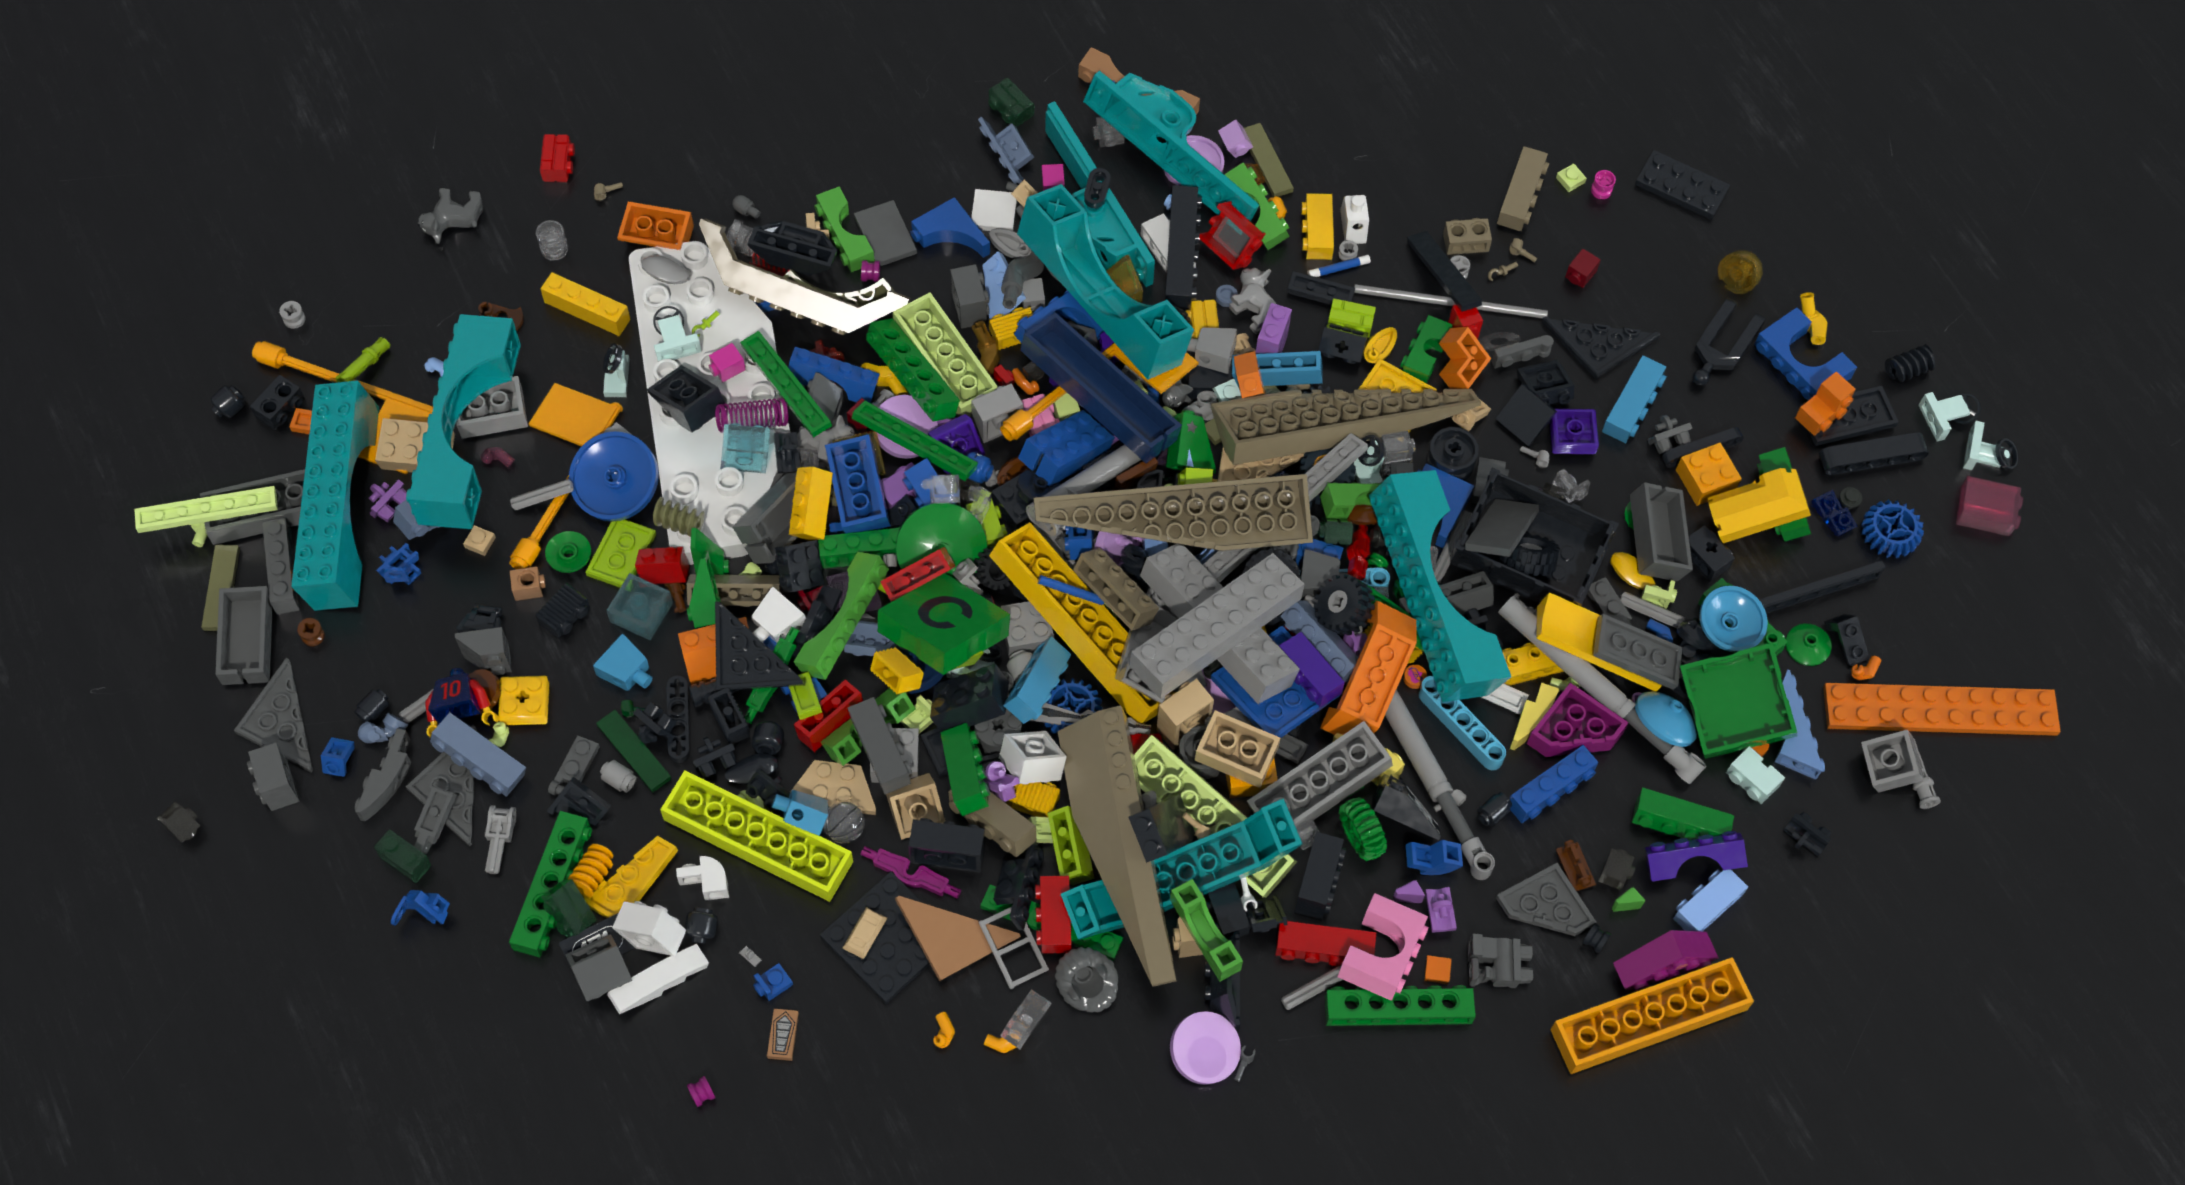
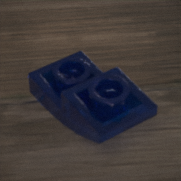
[1811,490,1858,536]

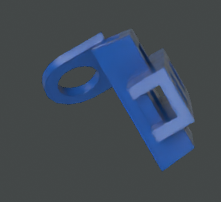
[376,543,421,585]
[391,890,450,926]

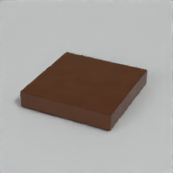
[1112,458,1158,491]

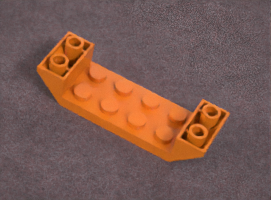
[1320,601,1417,735]

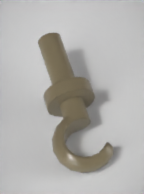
[1488,262,1518,281]

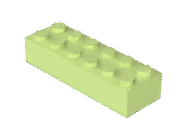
[893,293,998,417]

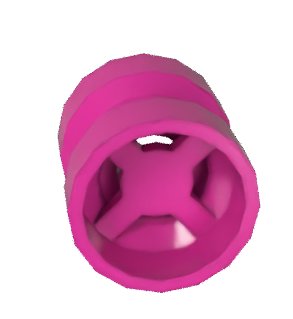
[1591,170,1616,199]

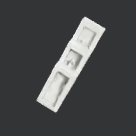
[607,944,709,1014]

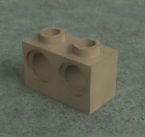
[1443,218,1492,255]

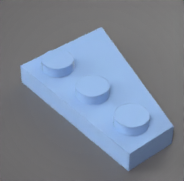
[983,251,1026,320]

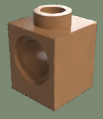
[510,567,546,601]

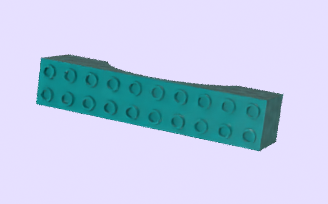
[1017,184,1194,380]
[406,314,521,529]
[291,380,379,611]
[1369,470,1511,702]

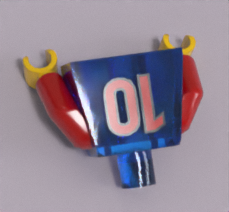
[425,668,499,737]

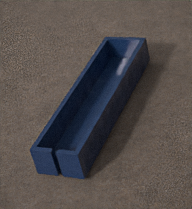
[1020,312,1182,464]

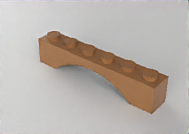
[1078,47,1200,115]

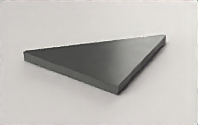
[234,658,313,772]
[406,725,477,847]

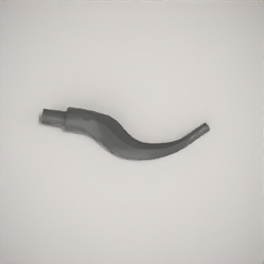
[1001,205,1044,309]

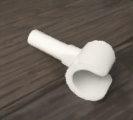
[1240,877,1257,911]

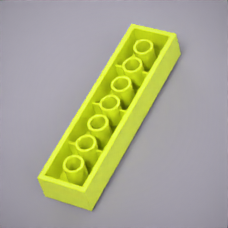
[660,770,853,902]

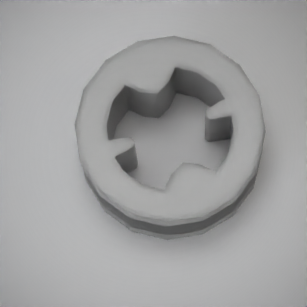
[1338,240,1358,261]

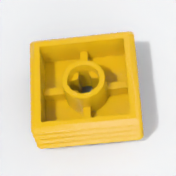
[498,676,549,725]

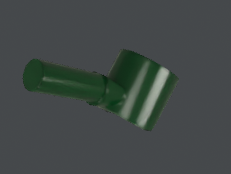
[621,700,646,717]

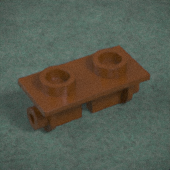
[1556,840,1596,891]

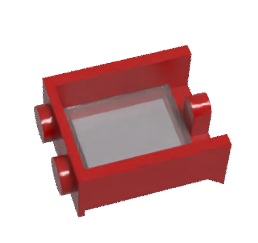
[1199,201,1266,270]

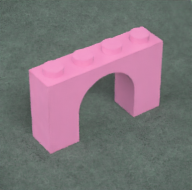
[1338,893,1429,1001]

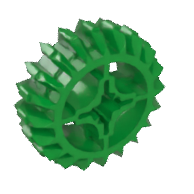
[1339,797,1387,861]

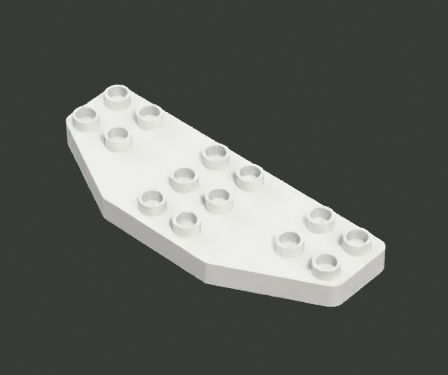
[629,241,790,565]

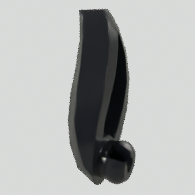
[725,753,778,784]

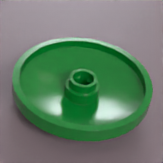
[896,502,987,583]

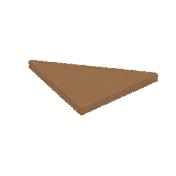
[895,896,1021,981]

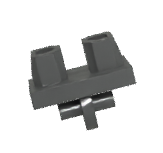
[1647,415,1693,454]

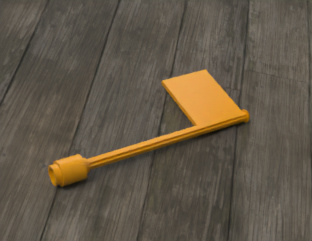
[252,341,434,474]
[1000,343,1199,441]
[509,383,623,570]

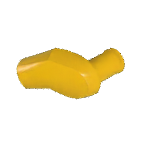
[1800,292,1827,345]
[861,363,908,396]

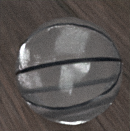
[823,801,865,844]

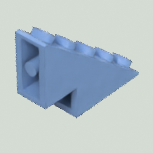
[1774,670,1825,780]

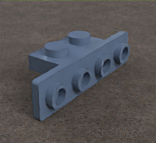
[978,117,1034,184]
[830,617,907,656]

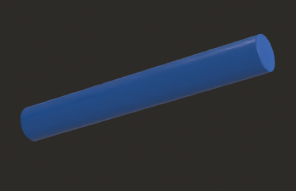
[1038,575,1104,605]

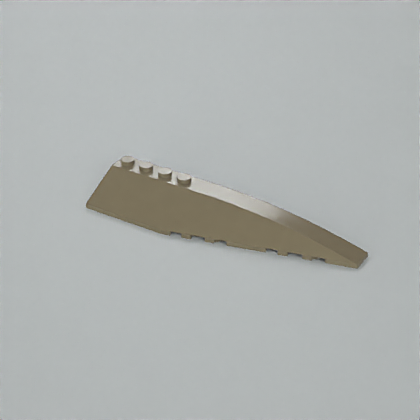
[1211,389,1481,465]
[1033,474,1313,551]
[1058,706,1177,987]

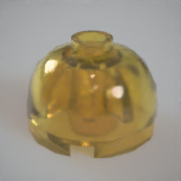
[1718,250,1763,294]

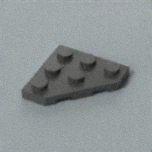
[1496,863,1596,936]

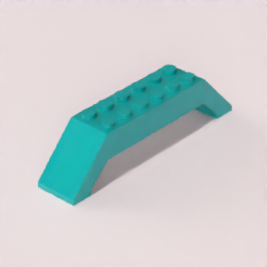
[1061,798,1303,939]

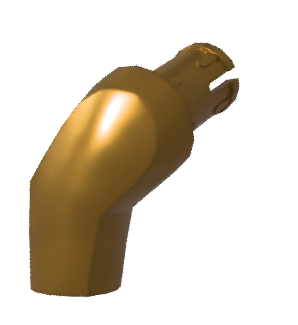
[972,321,1000,376]

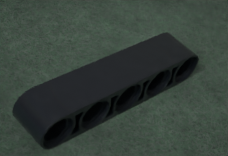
[1819,432,1929,475]

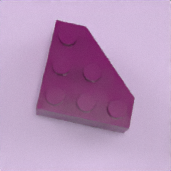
[1527,683,1629,757]
[1613,930,1719,992]

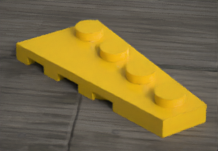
[581,836,678,918]

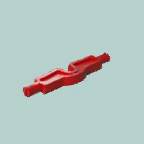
[1347,525,1370,580]

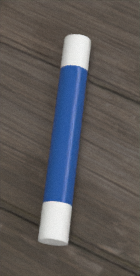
[1307,255,1371,277]

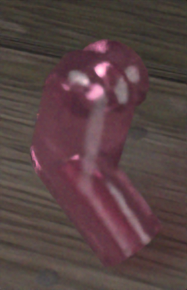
[480,447,515,468]

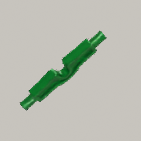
[744,626,800,724]

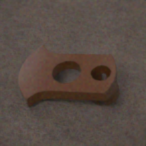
[478,302,524,331]

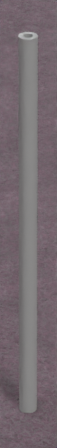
[1354,284,1548,318]

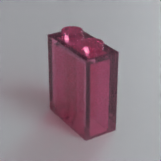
[1956,476,2023,536]

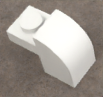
[676,856,729,901]

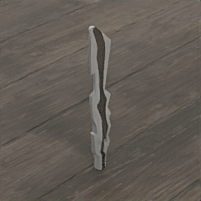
[1030,703,1151,735]

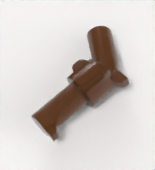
[664,575,688,613]

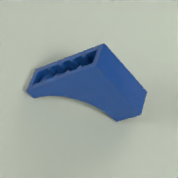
[910,198,990,258]
[1417,463,1474,548]

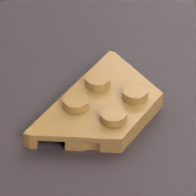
[790,760,876,815]

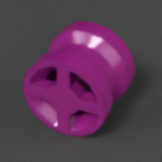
[861,260,880,282]
[686,1076,715,1107]

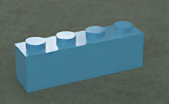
[1232,351,1322,387]
[1602,356,1667,443]
[1003,636,1071,724]

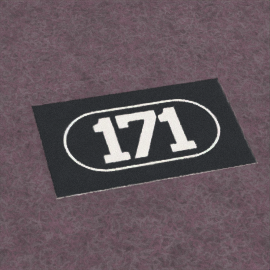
[559,913,635,970]

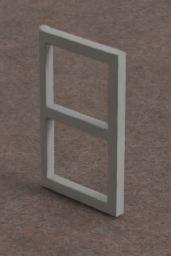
[978,907,1049,989]

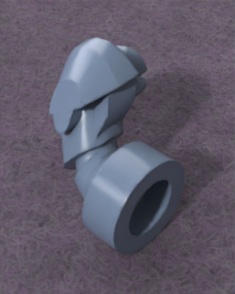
[358,713,408,743]

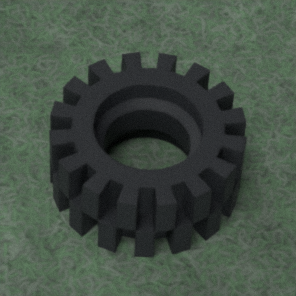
[974,547,1011,590]

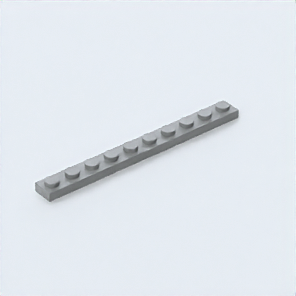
[1203,433,1368,583]

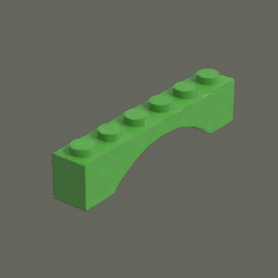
[794,552,889,680]

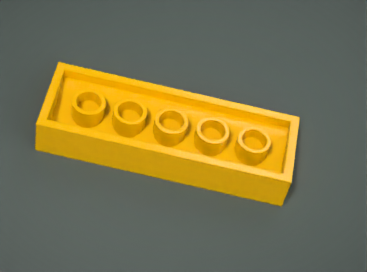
[1536,592,1661,692]

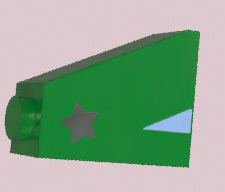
[1166,410,1216,475]

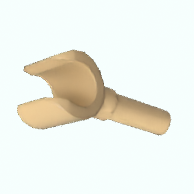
[1182,812,1211,839]

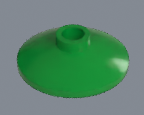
[545,531,591,573]
[1786,624,1832,666]

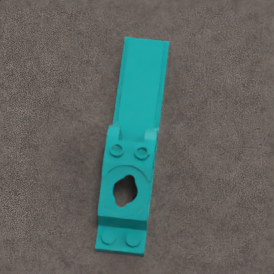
[1083,71,1259,235]
[1045,101,1155,287]

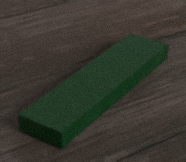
[596,710,671,793]

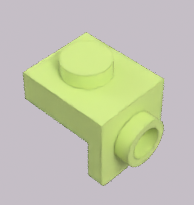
[900,695,933,734]

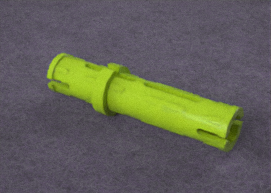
[336,337,390,383]

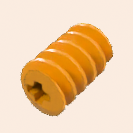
[567,844,613,898]

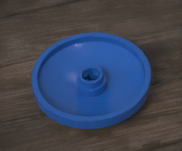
[569,431,659,521]

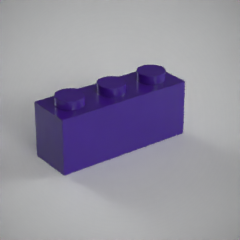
[1279,632,1345,707]

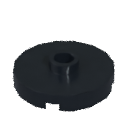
[1016,469,1061,504]

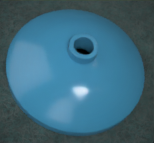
[1700,586,1768,653]
[1635,691,1697,747]

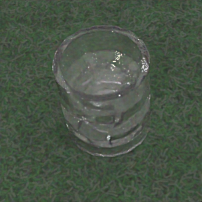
[536,220,568,260]

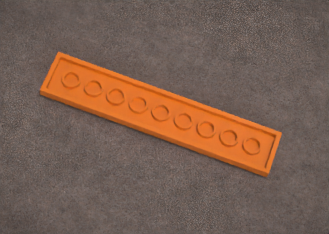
[1823,683,2061,736]

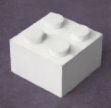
[999,731,1067,784]
[612,901,686,956]

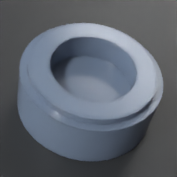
[1216,285,1238,307]

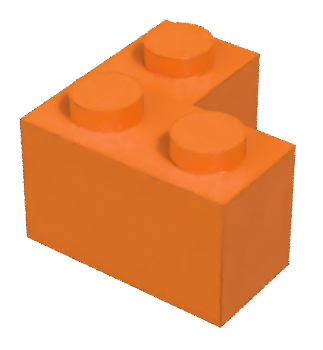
[1439,327,1491,389]
[1795,372,1856,436]

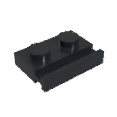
[1245,895,1288,933]

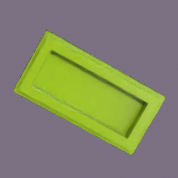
[789,671,822,720]

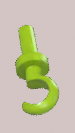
[691,311,720,337]

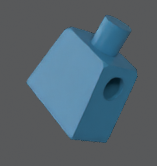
[593,634,653,691]
[772,790,828,836]

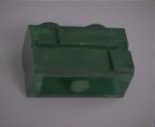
[988,78,1035,128]
[1318,516,1353,545]
[374,830,431,883]
[541,879,597,938]

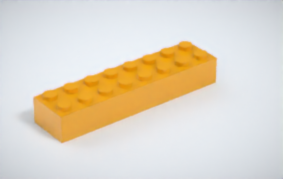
[1551,957,1754,1074]

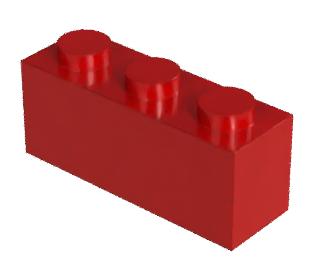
[880,546,955,602]
[794,680,863,752]
[1035,876,1071,953]

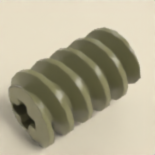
[653,497,705,537]

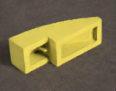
[1510,683,1559,750]

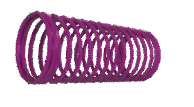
[715,398,788,433]

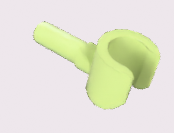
[739,562,762,575]

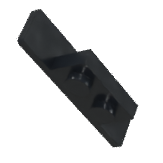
[788,585,843,673]
[993,842,1044,930]

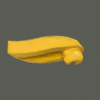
[1363,327,1397,364]
[1610,552,1655,590]

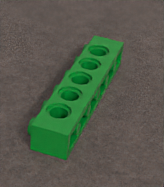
[866,318,960,422]
[509,811,592,957]
[1325,985,1475,1026]

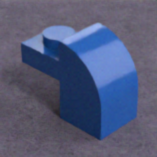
[1406,840,1463,875]

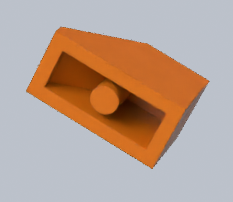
[1234,351,1266,398]

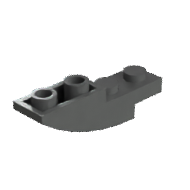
[355,728,412,821]

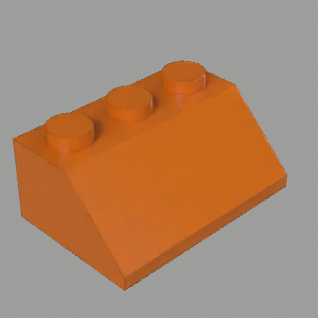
[617,202,694,250]
[678,617,749,685]

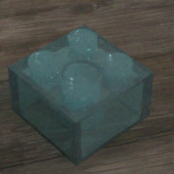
[720,423,770,474]
[607,573,673,640]

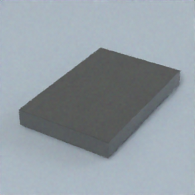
[854,200,917,266]

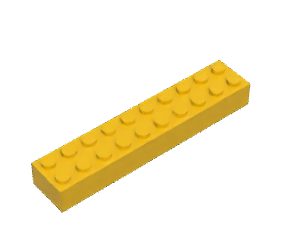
[989,522,1177,724]

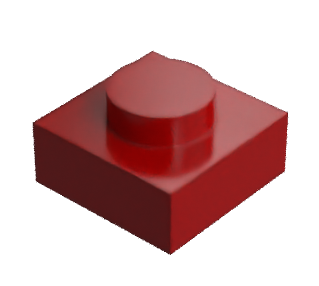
[994,364,1015,387]

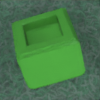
[1612,887,1645,912]

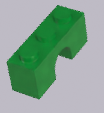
[1400,315,1453,384]

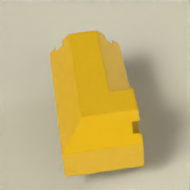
[1708,468,1811,543]

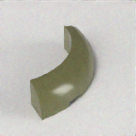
[783,270,896,307]

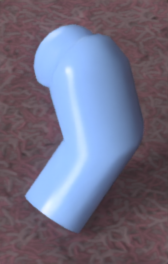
[424,357,444,377]

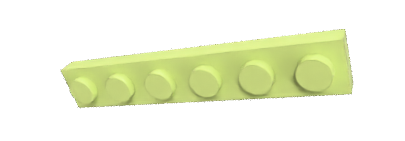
[135,486,278,533]

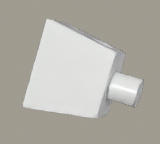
[1340,195,1369,244]
[752,587,806,643]

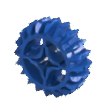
[1861,499,1924,558]
[1041,678,1103,734]

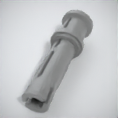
[1912,738,1941,809]

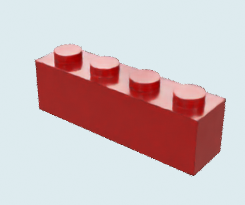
[1275,921,1376,966]

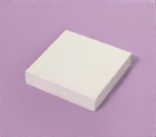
[971,189,1017,231]

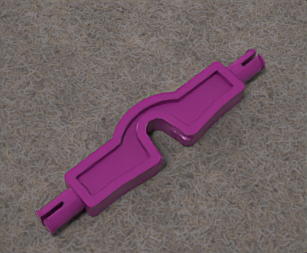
[861,846,961,899]

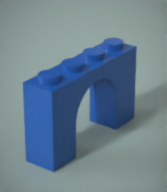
[1014,290,1104,343]
[1754,307,1857,400]

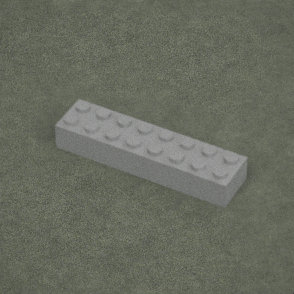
[1140,544,1300,704]
[1129,553,1305,699]

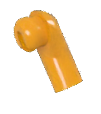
[1268,196,1287,219]
[933,1012,955,1048]
[984,1031,1021,1053]

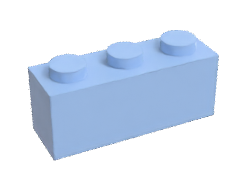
[1673,870,1748,932]

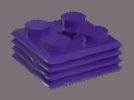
[1550,409,1599,454]
[928,414,985,474]

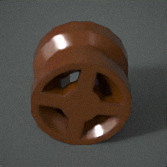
[297,618,325,646]

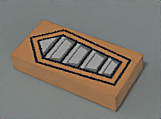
[767,1009,799,1061]

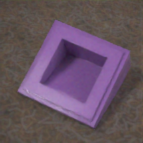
[1393,880,1425,903]

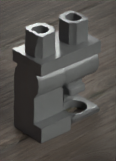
[1468,934,1533,988]

